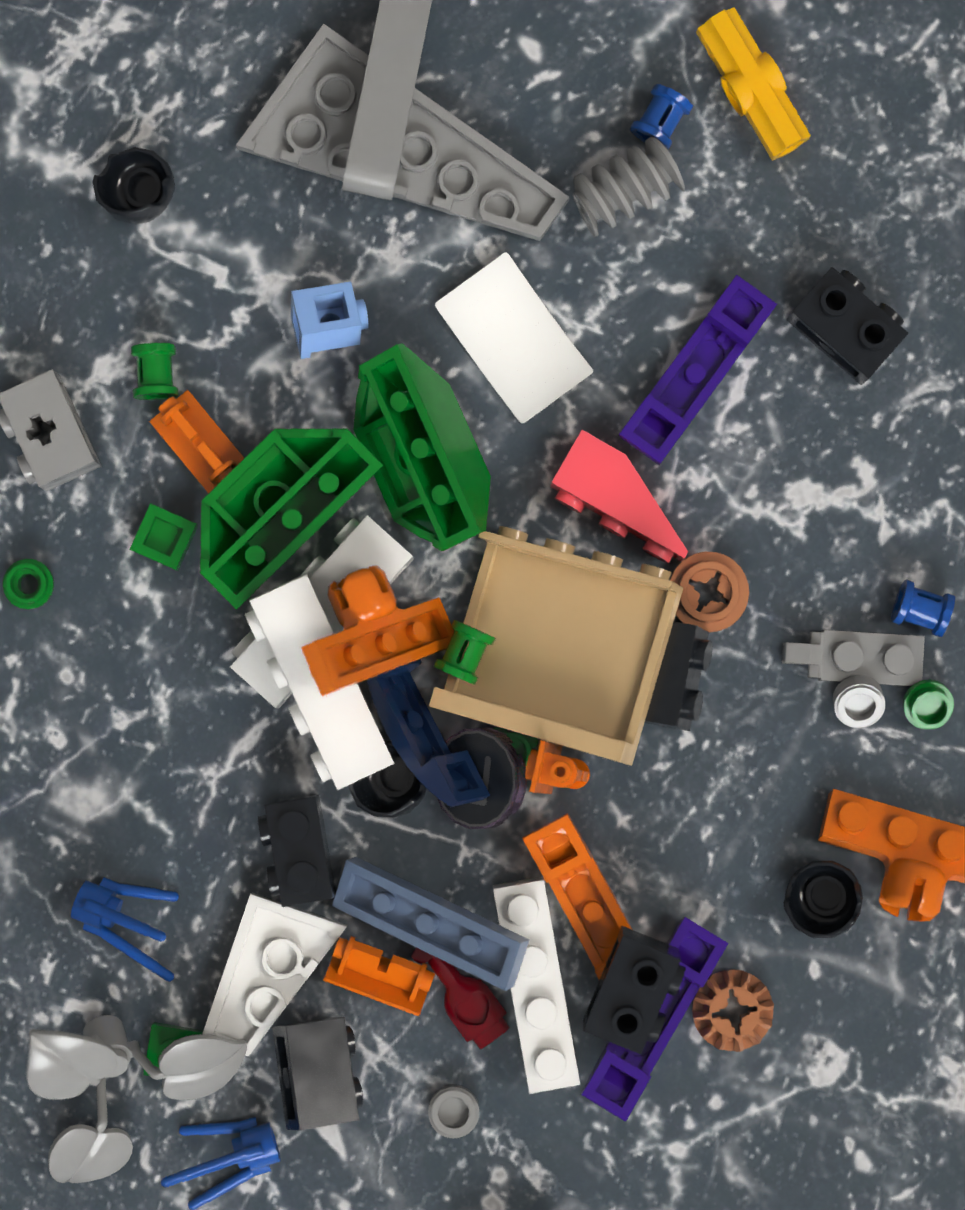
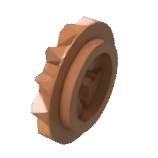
[670,552,749,633]
[692,969,774,1052]

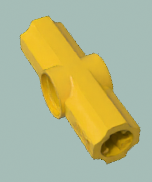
[696,7,811,161]

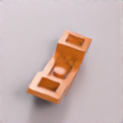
[522,813,633,979]

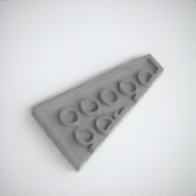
[236,23,569,241]

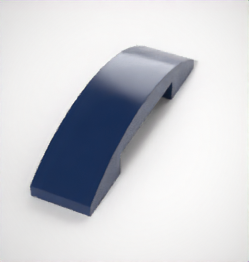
[367,659,490,807]

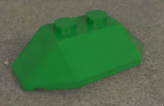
[353,343,491,551]
[200,428,383,610]

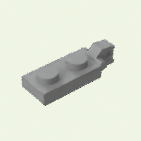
[782,630,925,686]

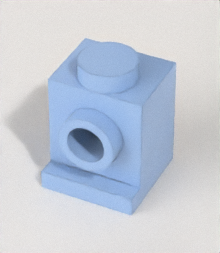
[290,281,369,359]

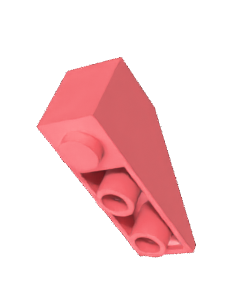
[550,430,688,564]

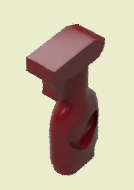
[411,947,510,1050]

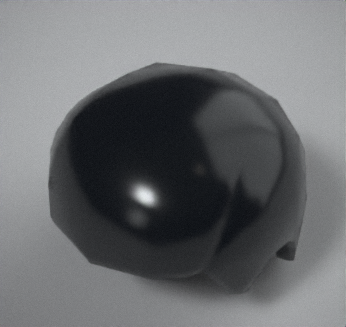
[92,147,175,225]
[348,741,427,818]
[783,861,863,938]

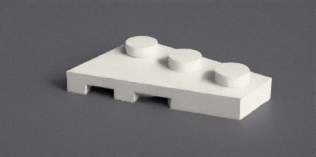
[202,893,348,1056]

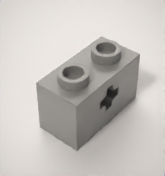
[0,369,102,491]

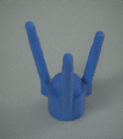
[71,877,179,982]
[161,1117,281,1210]

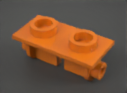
[149,390,244,493]
[525,741,590,794]
[323,936,435,1016]

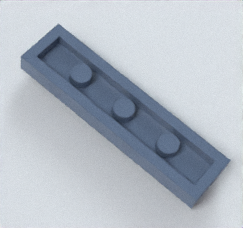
[332,857,529,991]

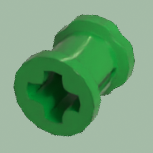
[131,343,178,400]
[434,619,496,685]

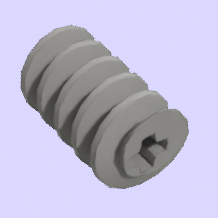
[573,136,685,237]

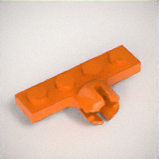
[301,565,454,697]
[818,789,965,922]

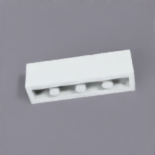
[230,515,414,708]
[245,574,394,790]
[493,876,580,1094]

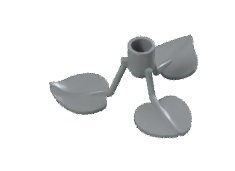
[26,1015,247,1183]

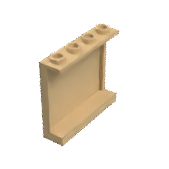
[429,526,683,766]

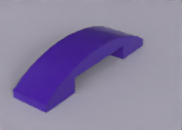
[618,275,777,465]
[580,917,729,1122]

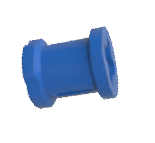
[630,84,693,150]
[891,579,955,637]

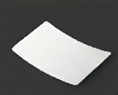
[435,252,593,424]

